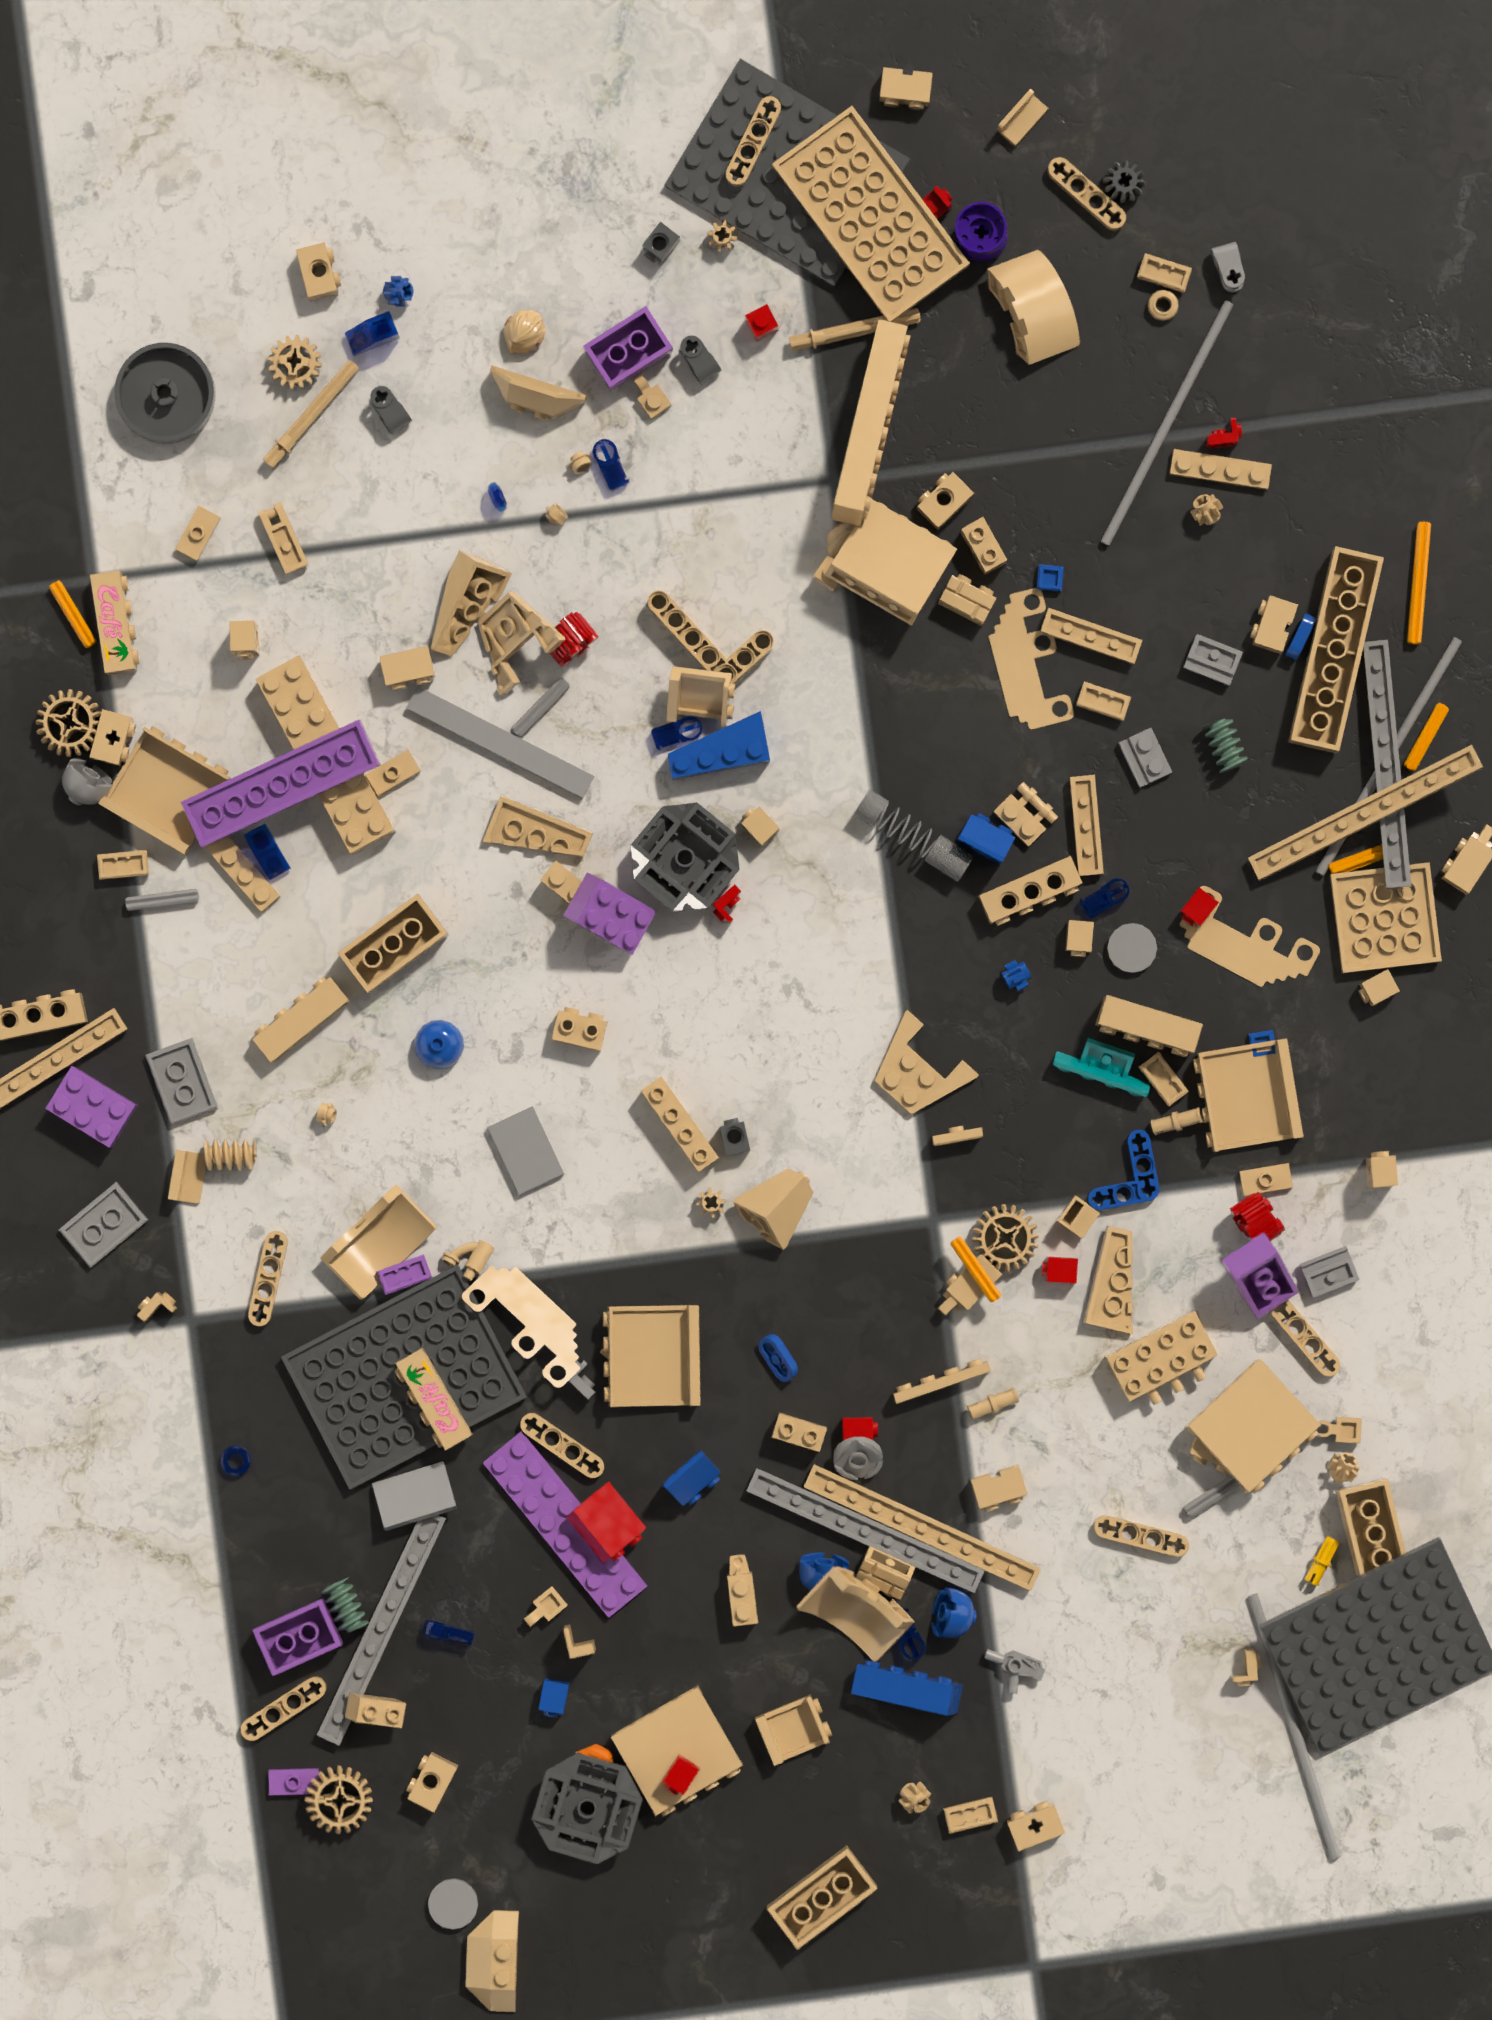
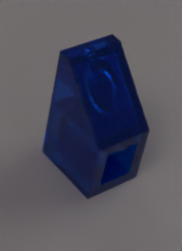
[345,311,400,356]
[243,823,291,880]

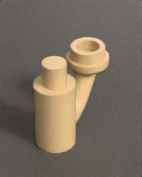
[442,1240,494,1281]

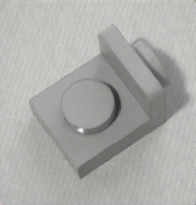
[569,1361,595,1399]

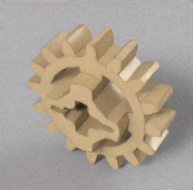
[268,335,322,390]

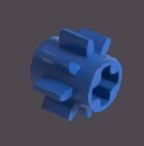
[383,276,414,307]
[1001,960,1032,991]

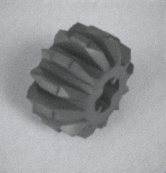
[1103,160,1146,203]

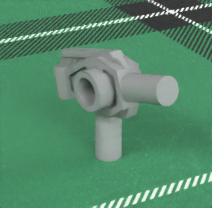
[984,1649,1045,1694]

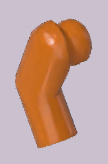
[576,1744,613,1762]

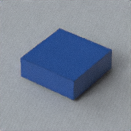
[1036,564,1064,592]
[1248,1030,1276,1057]

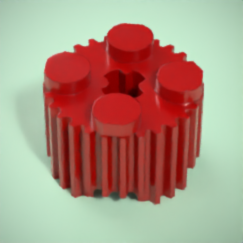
[549,612,599,668]
[1230,1192,1285,1241]

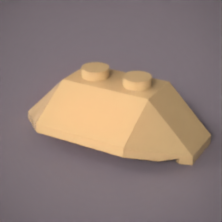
[490,365,587,421]
[466,1910,519,2012]

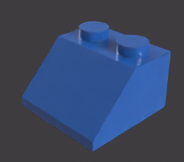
[957,813,1015,865]
[663,1450,721,1506]

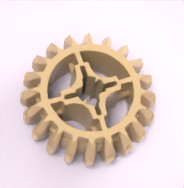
[36,689,101,757]
[972,1204,1039,1272]
[305,1765,373,1834]

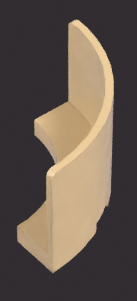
[988,250,1080,365]
[320,1185,436,1300]
[796,1566,915,1661]

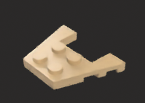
[478,592,566,696]
[875,1010,979,1114]

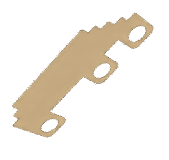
[988,588,1074,730]
[1180,886,1320,987]
[462,1266,580,1388]

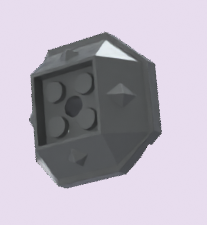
[631,802,739,912]
[532,1752,642,1864]

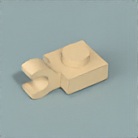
[633,374,672,419]
[524,1586,568,1627]

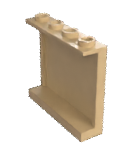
[826,499,957,626]
[98,726,231,855]
[1193,1038,1303,1152]
[603,1305,700,1407]
[1184,1359,1321,1494]
[611,1685,743,1816]

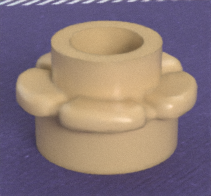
[568,452,592,474]
[545,503,568,526]
[316,1102,337,1126]

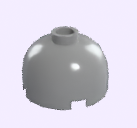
[62,758,113,805]

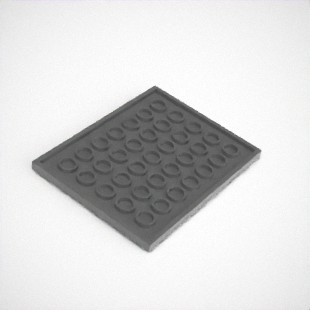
[664,58,910,287]
[281,1264,527,1489]
[1259,1537,1492,1755]

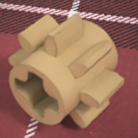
[707,220,737,253]
[1190,494,1223,525]
[696,1187,727,1218]
[1327,1452,1360,1483]
[899,1782,931,1814]

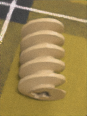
[204,1139,257,1171]

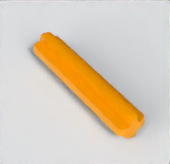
[49,580,96,648]
[1403,703,1449,772]
[1329,844,1384,874]
[950,1237,1001,1303]

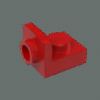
[922,186,952,220]
[1206,418,1242,449]
[713,884,741,923]

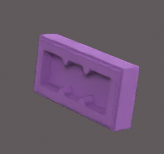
[377,1254,432,1295]
[269,1768,319,1795]

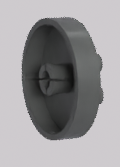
[114,342,216,444]

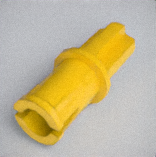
[1304,1537,1339,1586]

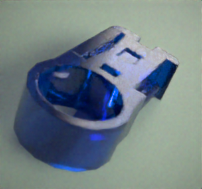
[592,439,630,491]
[651,716,703,751]
[1080,878,1130,918]
[898,1608,926,1660]
[422,1620,475,1645]

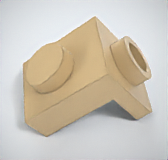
[137,1292,178,1322]
[1231,1648,1261,1686]

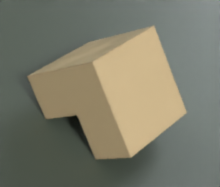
[1056,1195,1100,1239]

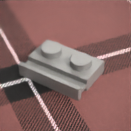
[1183,634,1243,686]
[1118,728,1172,788]
[1299,1246,1360,1298]

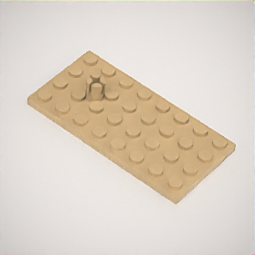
[772,106,970,322]

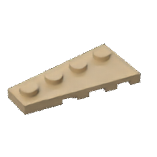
[482,795,593,856]
[1083,1226,1133,1334]

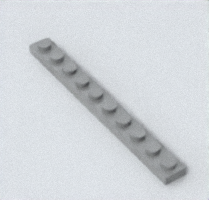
[1363,640,1411,889]
[746,1468,985,1593]
[317,1515,446,1745]

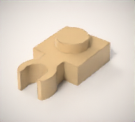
[1317,1417,1362,1443]

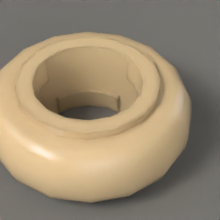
[1148,290,1179,321]

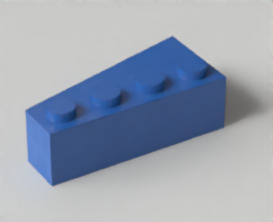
[668,711,770,780]
[851,1660,963,1715]

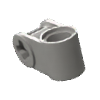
[1211,242,1245,292]

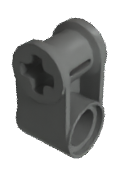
[681,335,722,385]
[370,386,412,435]

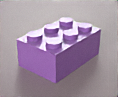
[583,306,673,392]
[563,872,657,955]
[45,1066,139,1148]
[1222,1233,1299,1320]
[253,1597,343,1676]

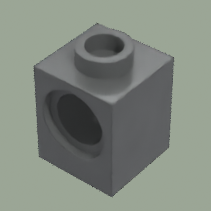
[642,221,680,264]
[720,1118,750,1156]

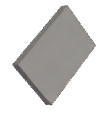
[145,1038,218,1125]
[488,1106,564,1195]
[59,1182,148,1268]
[372,1461,457,1531]

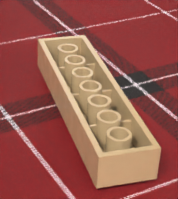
[831,319,910,526]
[1288,546,1384,753]
[256,655,396,855]

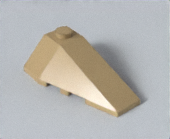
[431,550,512,656]

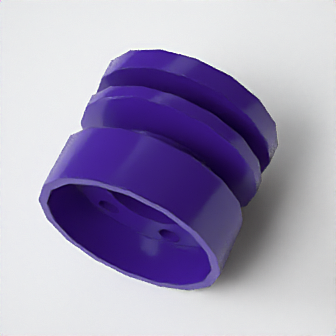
[955,202,1008,262]

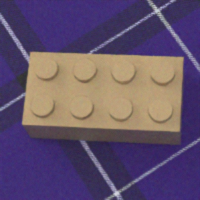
[338,893,449,994]
[1095,995,1203,1057]
[1335,1478,1406,1577]
[767,1845,878,1949]

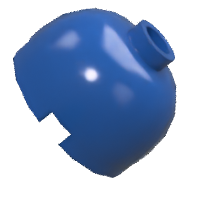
[414,1020,464,1069]
[799,1552,849,1591]
[931,1587,977,1638]

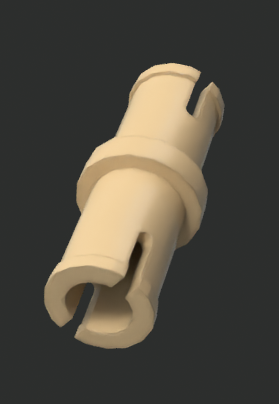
[1151,1107,1203,1135]
[967,1387,1019,1420]

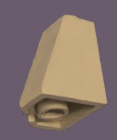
[732,1168,814,1250]

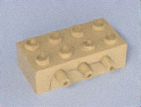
[1105,1310,1218,1405]

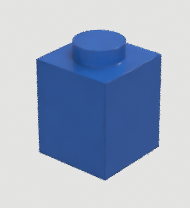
[539,1678,569,1718]

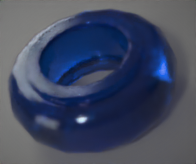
[488,482,507,512]
[220,1445,251,1476]

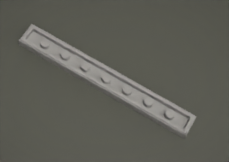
[406,686,594,798]

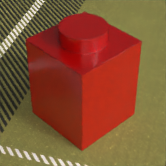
[745,304,779,342]
[1180,887,1219,927]
[1041,1257,1078,1284]
[842,1417,878,1441]
[662,1754,700,1796]

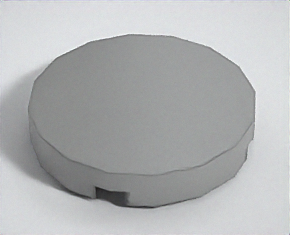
[1107,923,1157,973]
[833,1437,883,1480]
[428,1878,478,1929]

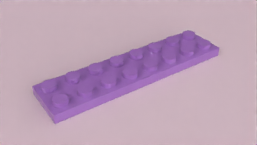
[181,720,381,847]
[483,1431,648,1618]

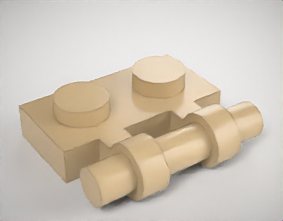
[993,782,1058,847]

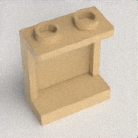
[667,666,735,727]
[755,1694,832,1766]

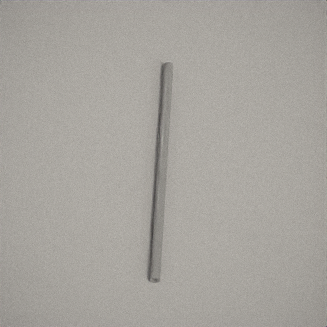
[1100,300,1233,546]
[1315,637,1462,876]
[1248,1593,1341,1859]

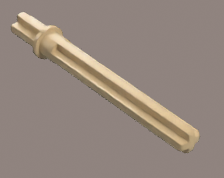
[789,308,921,351]
[263,360,359,469]

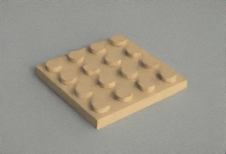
[1330,862,1442,973]

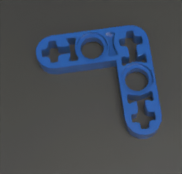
[1088,1130,1159,1210]

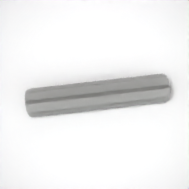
[511,677,570,737]
[125,889,199,911]
[1184,1475,1241,1517]

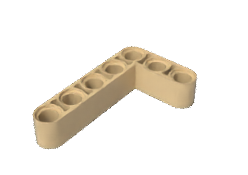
[648,590,774,684]

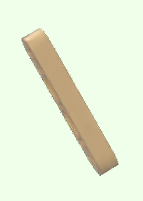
[726,96,781,187]
[1048,157,1126,231]
[248,1231,288,1326]
[1270,1300,1340,1376]
[520,1413,604,1478]
[1094,1515,1189,1557]
[241,1676,327,1741]

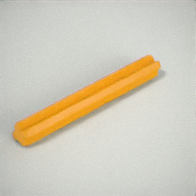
[1407,522,1431,645]

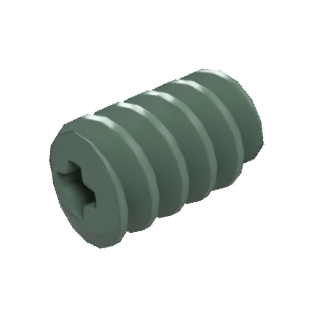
[1202,718,1248,773]
[321,1577,369,1633]

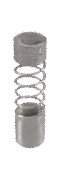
[854,789,974,882]

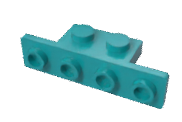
[1053,1038,1150,1097]

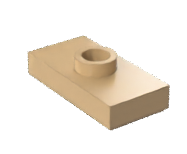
[1137,253,1192,293]
[175,505,221,561]
[1076,682,1131,721]
[365,750,421,796]
[97,850,150,880]
[1138,1052,1189,1107]
[932,1126,983,1146]
[1239,1163,1293,1196]
[943,1796,998,1833]

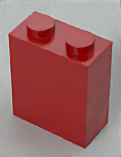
[566,1482,646,1563]

